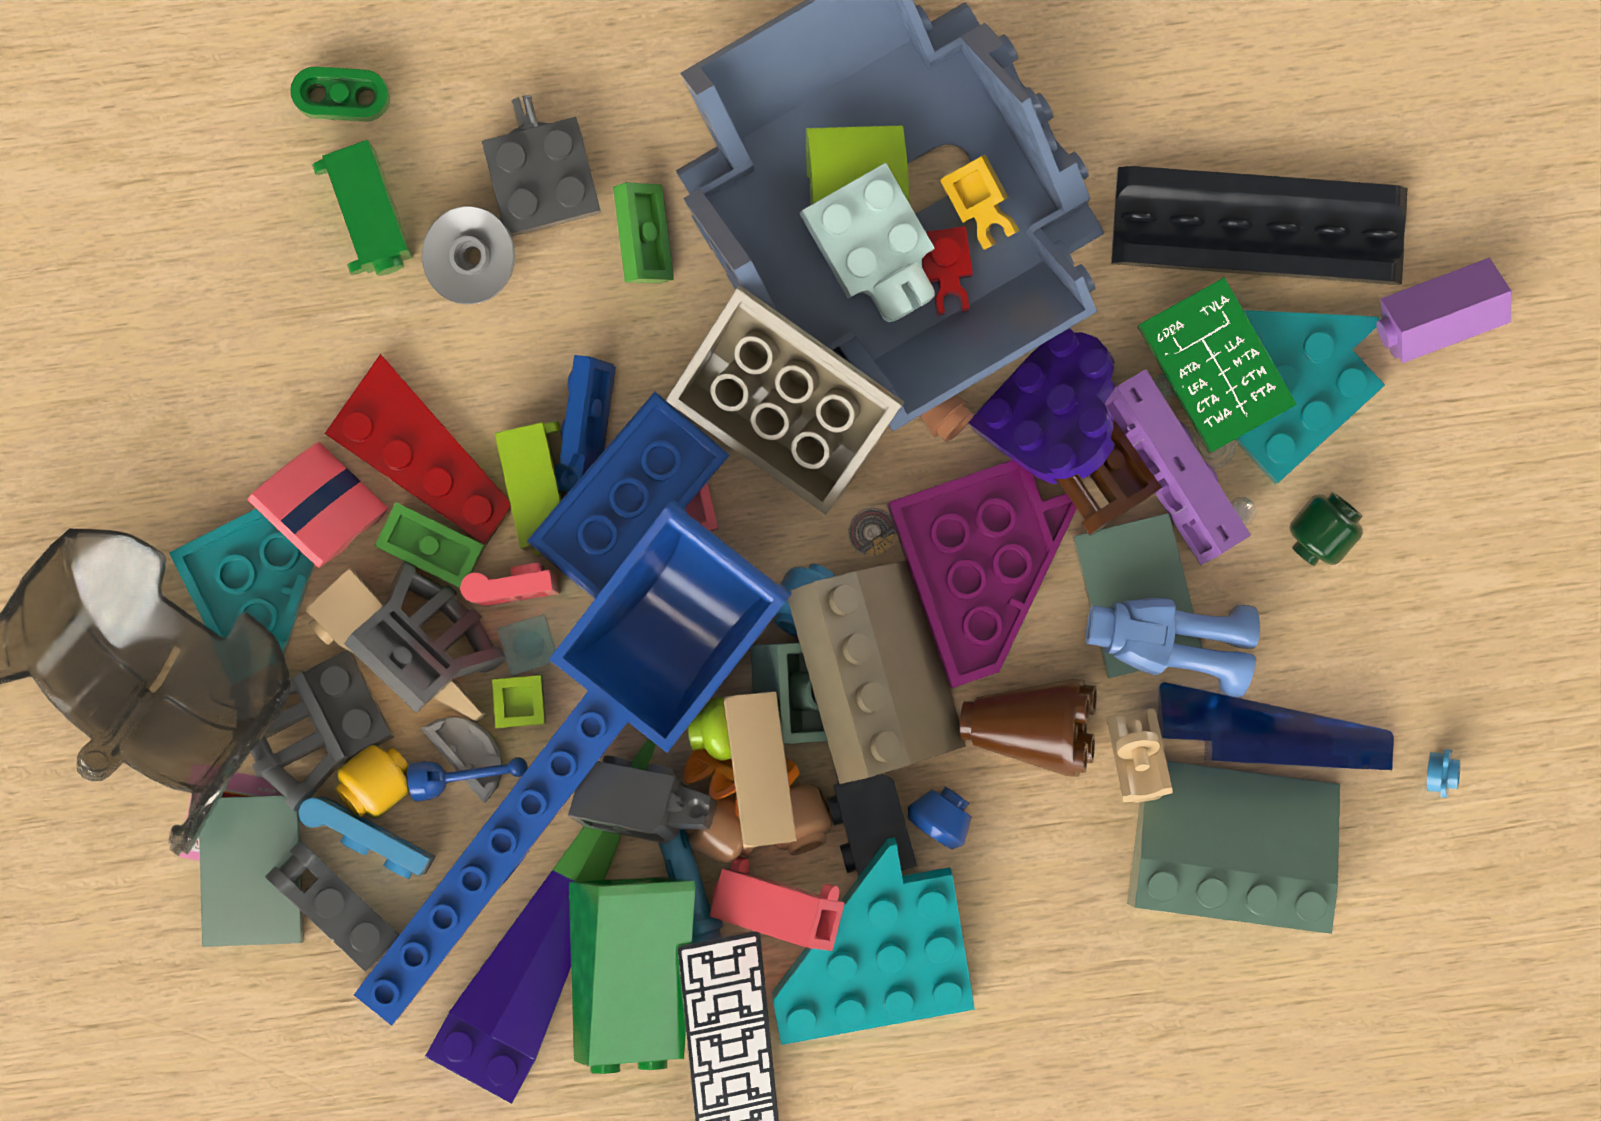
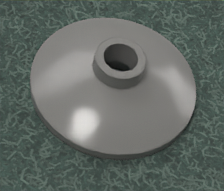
[422,206,515,304]

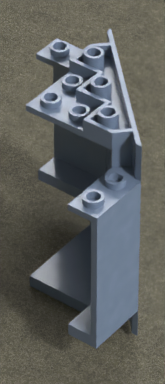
[676,0,1104,431]

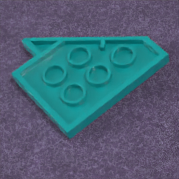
[1145,310,1385,484]
[772,837,975,1045]

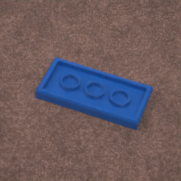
[527,392,730,599]

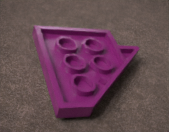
[886,460,1077,689]

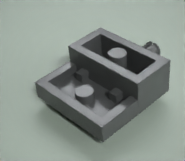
[482,95,602,237]

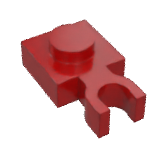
[922,226,973,316]

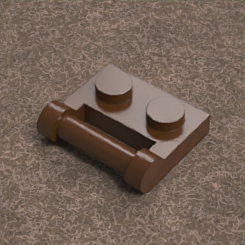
[1057,419,1162,535]

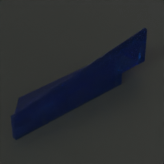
[1157,682,1394,771]

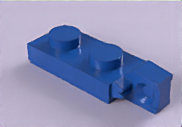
[556,355,616,492]

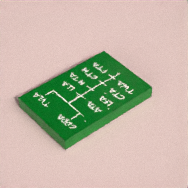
[1137,277,1297,454]

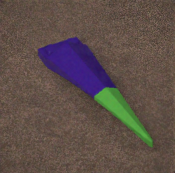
[425,738,656,1104]

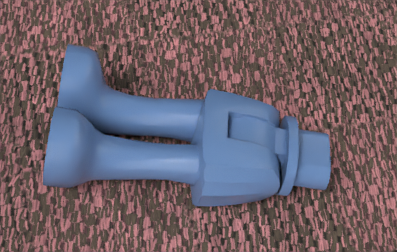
[1085,598,1260,698]

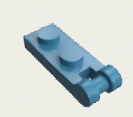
[298,796,435,879]

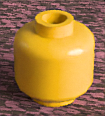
[335,745,409,818]

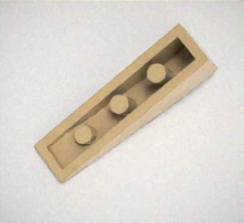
[305,569,487,721]

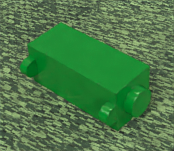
[312,140,413,276]

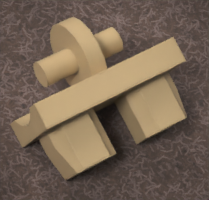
[1107,708,1173,803]

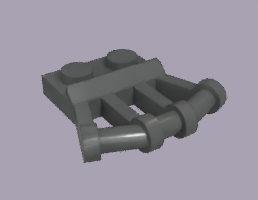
[344,561,506,713]
[233,650,394,811]

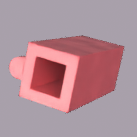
[709,856,845,951]

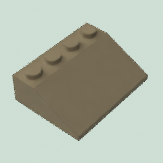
[666,285,904,515]
[788,560,966,784]

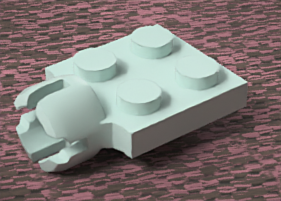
[799,163,935,322]

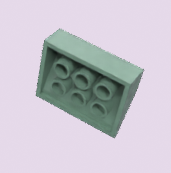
[1127,761,1340,934]

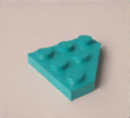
[169,509,315,684]

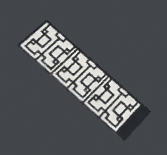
[677,931,779,1121]

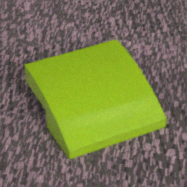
[806,125,910,206]

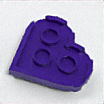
[968,328,1115,484]

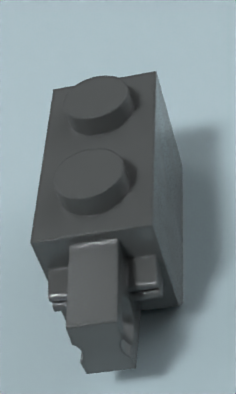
[568,755,717,844]

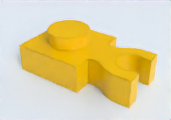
[940,155,1020,250]

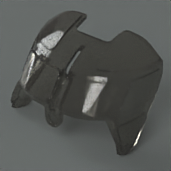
[0,528,291,857]

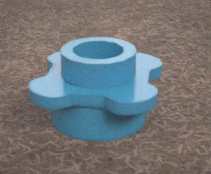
[1427,749,1461,798]

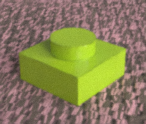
[492,675,546,728]

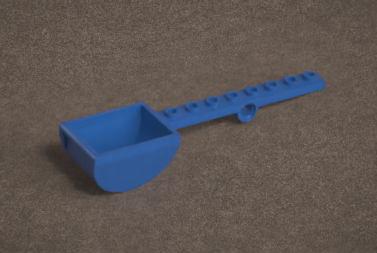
[354,500,792,1026]

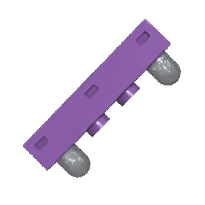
[1104,369,1256,565]

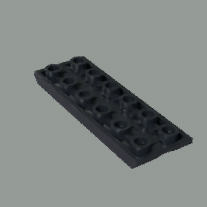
[1111,166,1408,285]

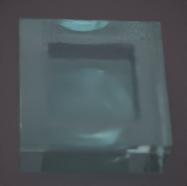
[497,614,556,676]

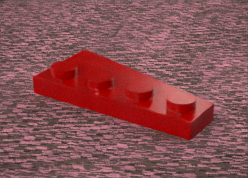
[324,354,511,545]

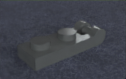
[265,841,399,972]

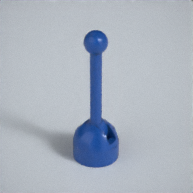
[407,757,528,802]

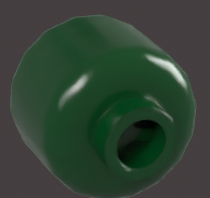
[1289,492,1363,566]

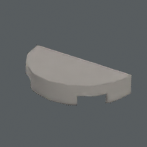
[421,717,502,803]

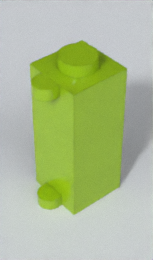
[495,421,563,557]

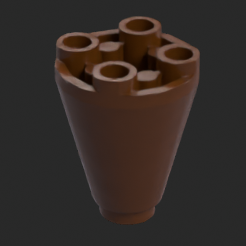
[960,679,1097,777]

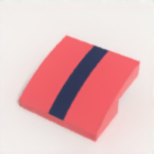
[247,442,389,568]

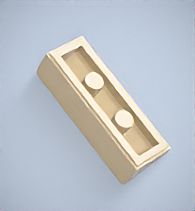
[724,692,797,848]

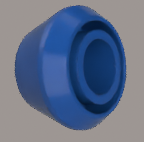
[908,786,972,850]

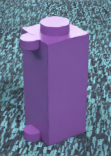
[1376,257,1512,363]

